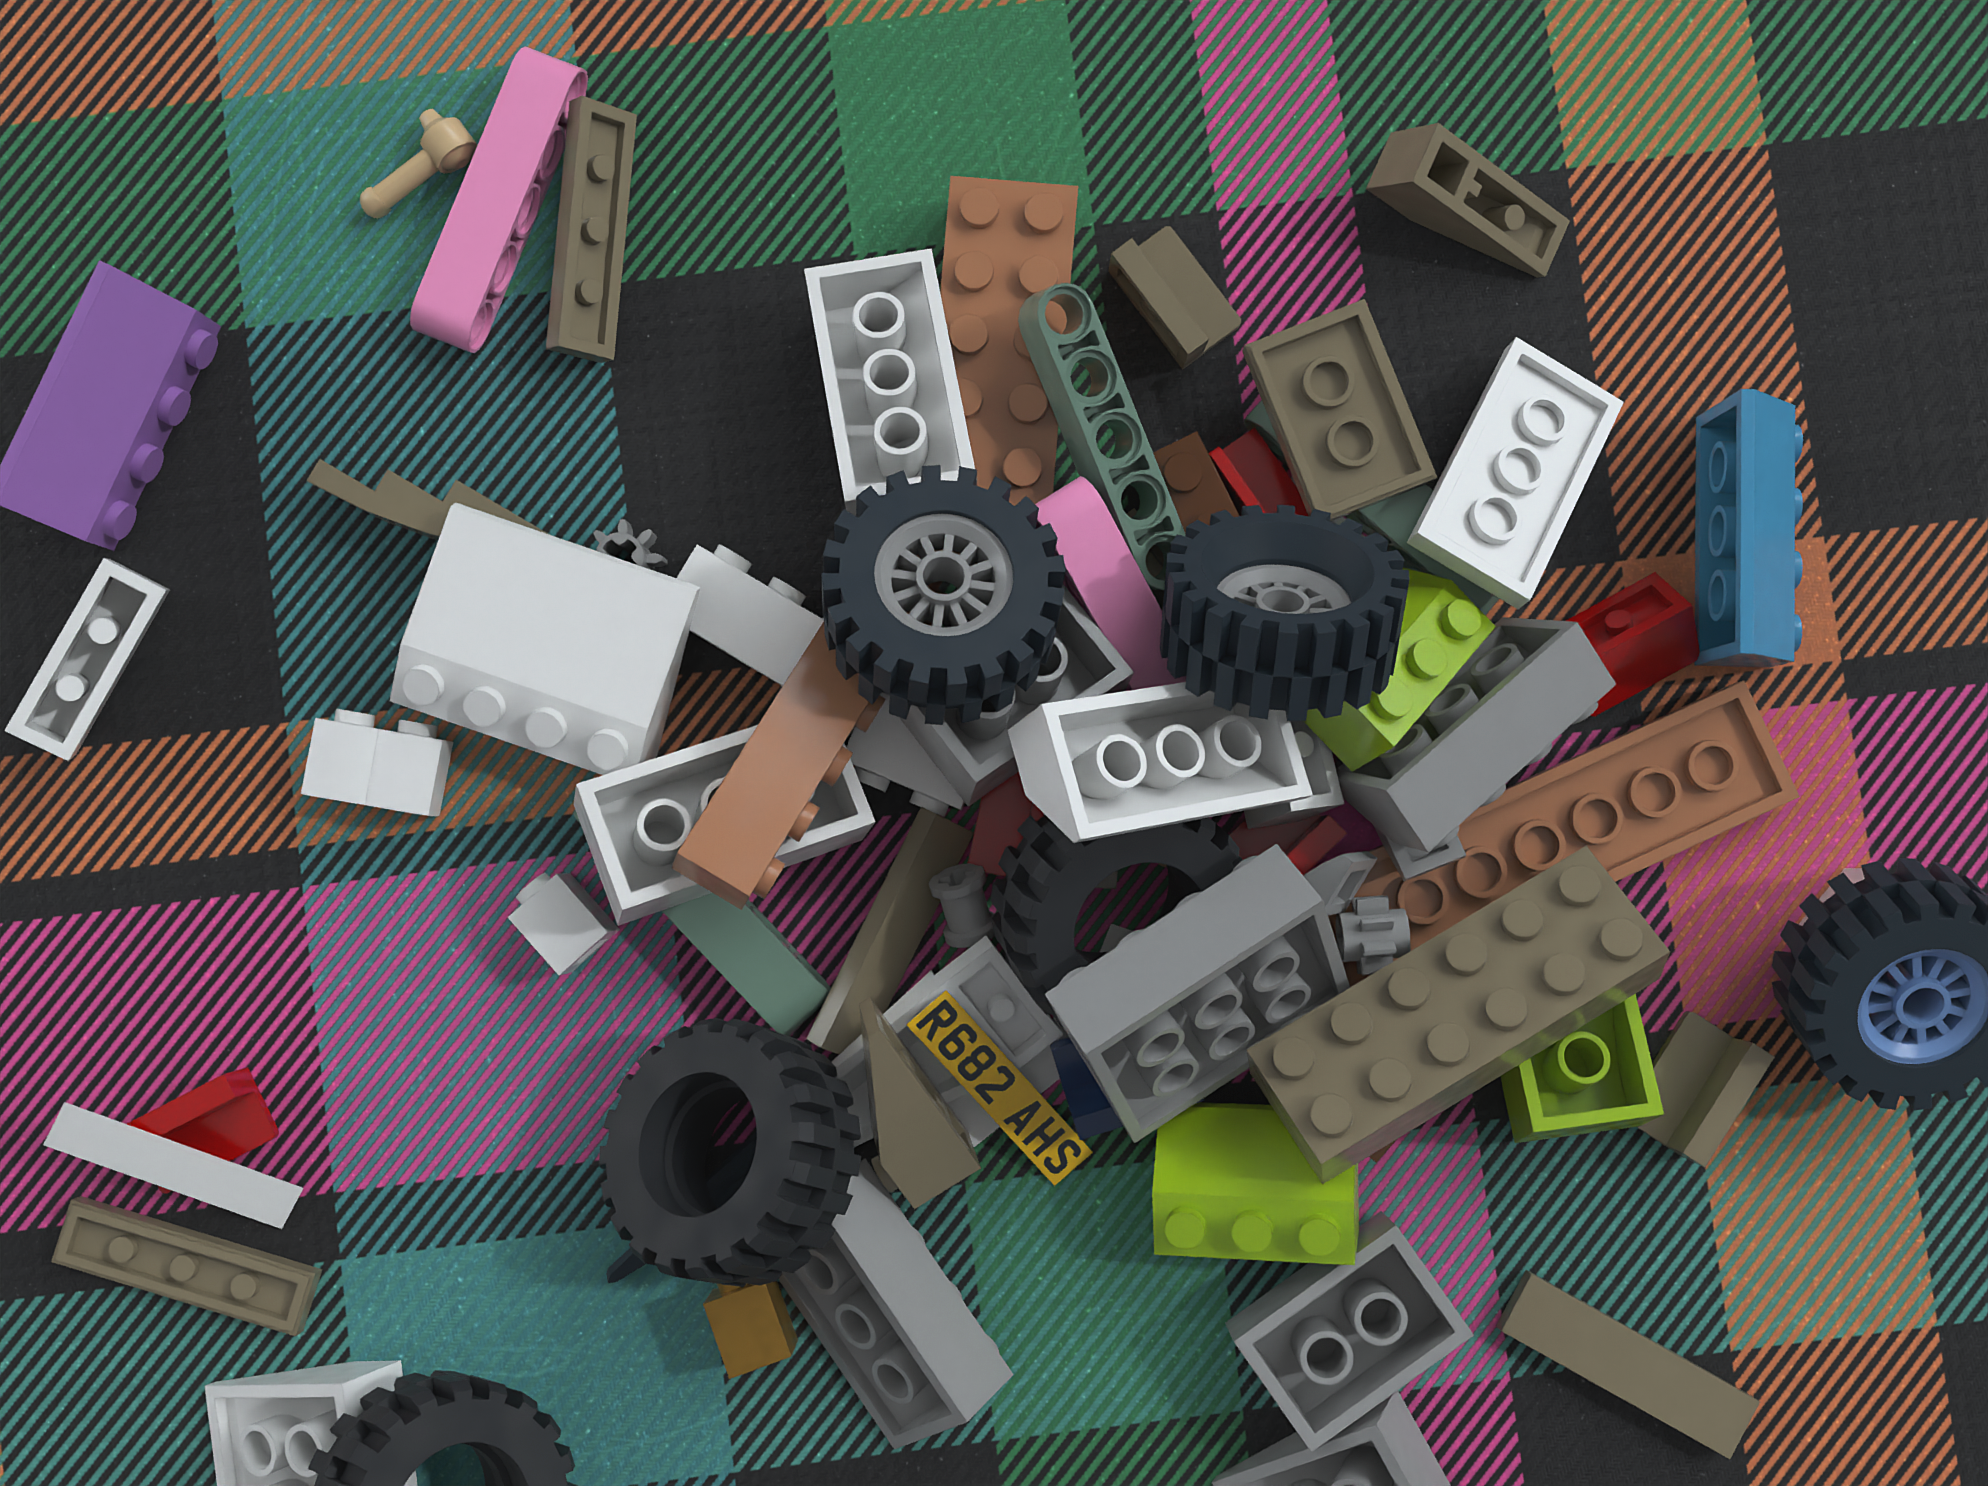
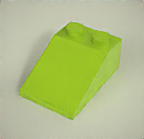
[1501,994,1664,1143]

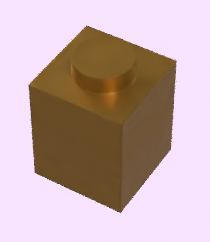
[703,1281,798,1379]

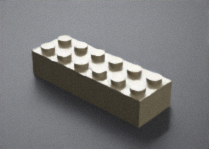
[1246,846,1670,1184]

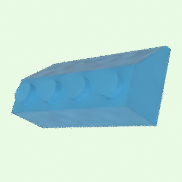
[1694,389,1803,668]

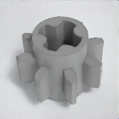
[593,519,667,571]
[1335,895,1410,976]

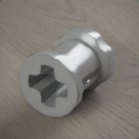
[929,863,995,948]

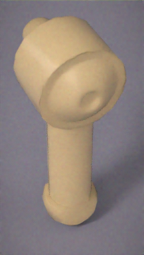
[360,109,477,219]

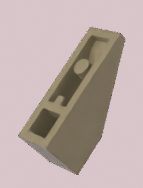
[1366,123,1570,277]
[859,997,981,1209]

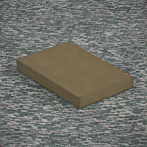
[1242,299,1437,521]

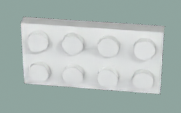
[1407,337,1624,610]

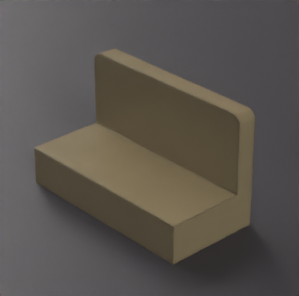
[1108,226,1241,369]
[1637,1011,1775,1167]

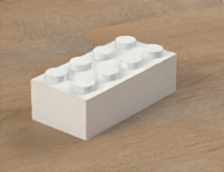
[573,725,875,926]

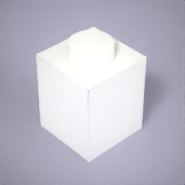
[508,873,620,975]

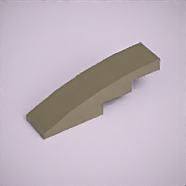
[307,459,550,540]

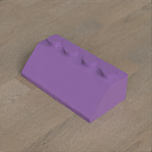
[0,260,221,551]

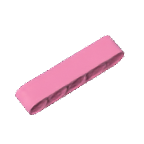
[410,46,588,353]
[1035,476,1186,691]

